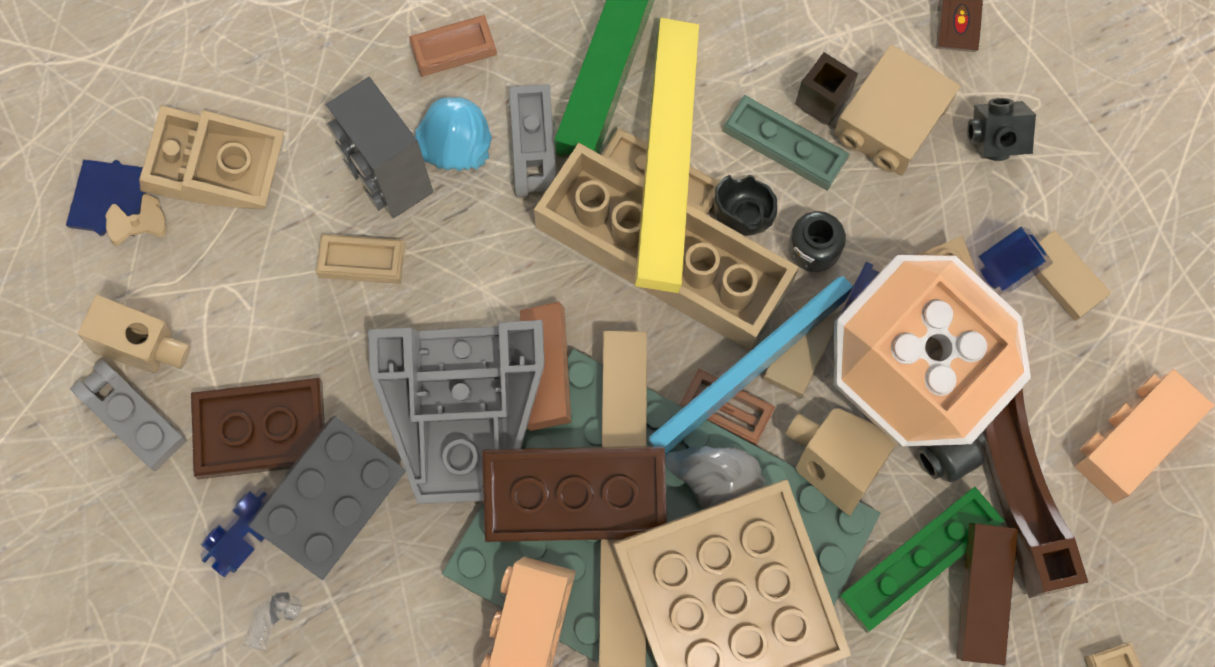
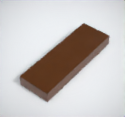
[956,523,1018,665]

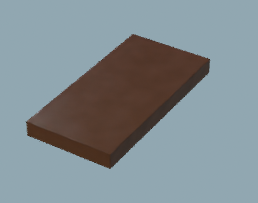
[482,445,667,542]

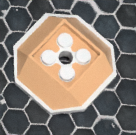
[834,255,1031,447]

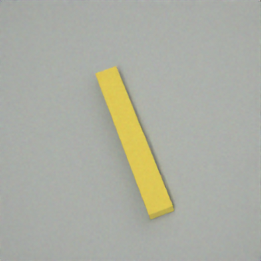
[635,18,699,293]

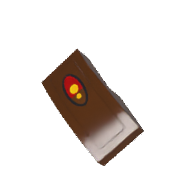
[936,0,983,52]

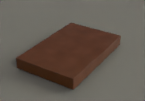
[191,378,325,480]

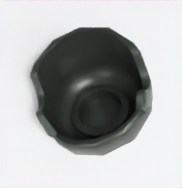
[714,175,777,236]

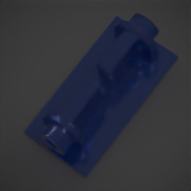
[200,488,267,578]

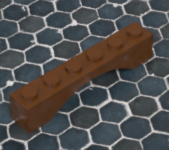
[982,389,1088,598]

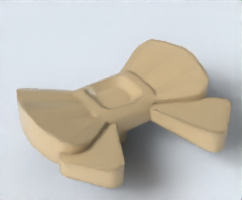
[105,194,167,246]

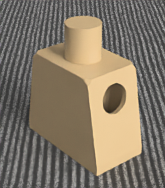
[77,294,191,373]
[785,408,896,516]

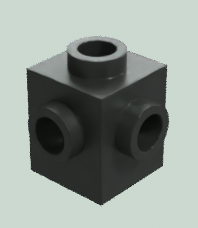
[967,98,1036,161]

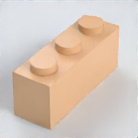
[1074,369,1215,503]
[481,556,576,667]

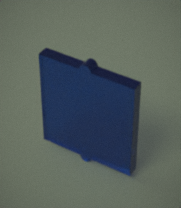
[66,159,146,237]

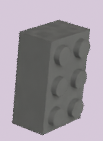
[325,76,434,219]
[247,416,407,581]

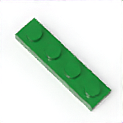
[838,487,1005,633]

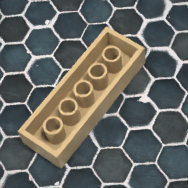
[534,143,799,351]

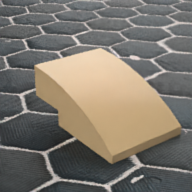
[139,105,285,209]

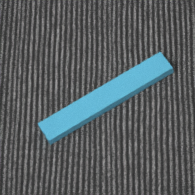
[647,276,853,455]

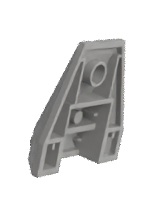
[368,320,545,504]

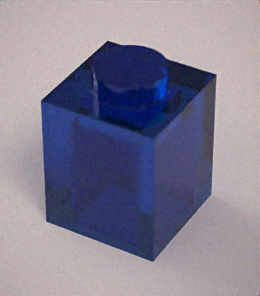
[978,226,1054,292]

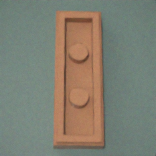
[520,301,572,431]

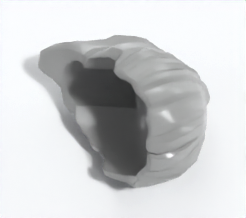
[665,446,766,509]

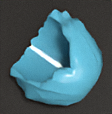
[415,97,492,171]

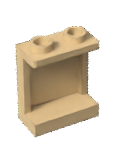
[834,44,961,176]

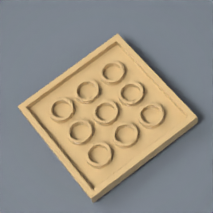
[613,479,852,667]

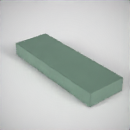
[723,95,850,191]

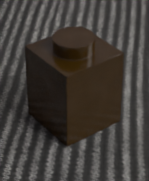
[795,52,859,126]

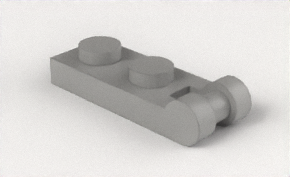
[509,84,556,197]
[70,359,187,472]

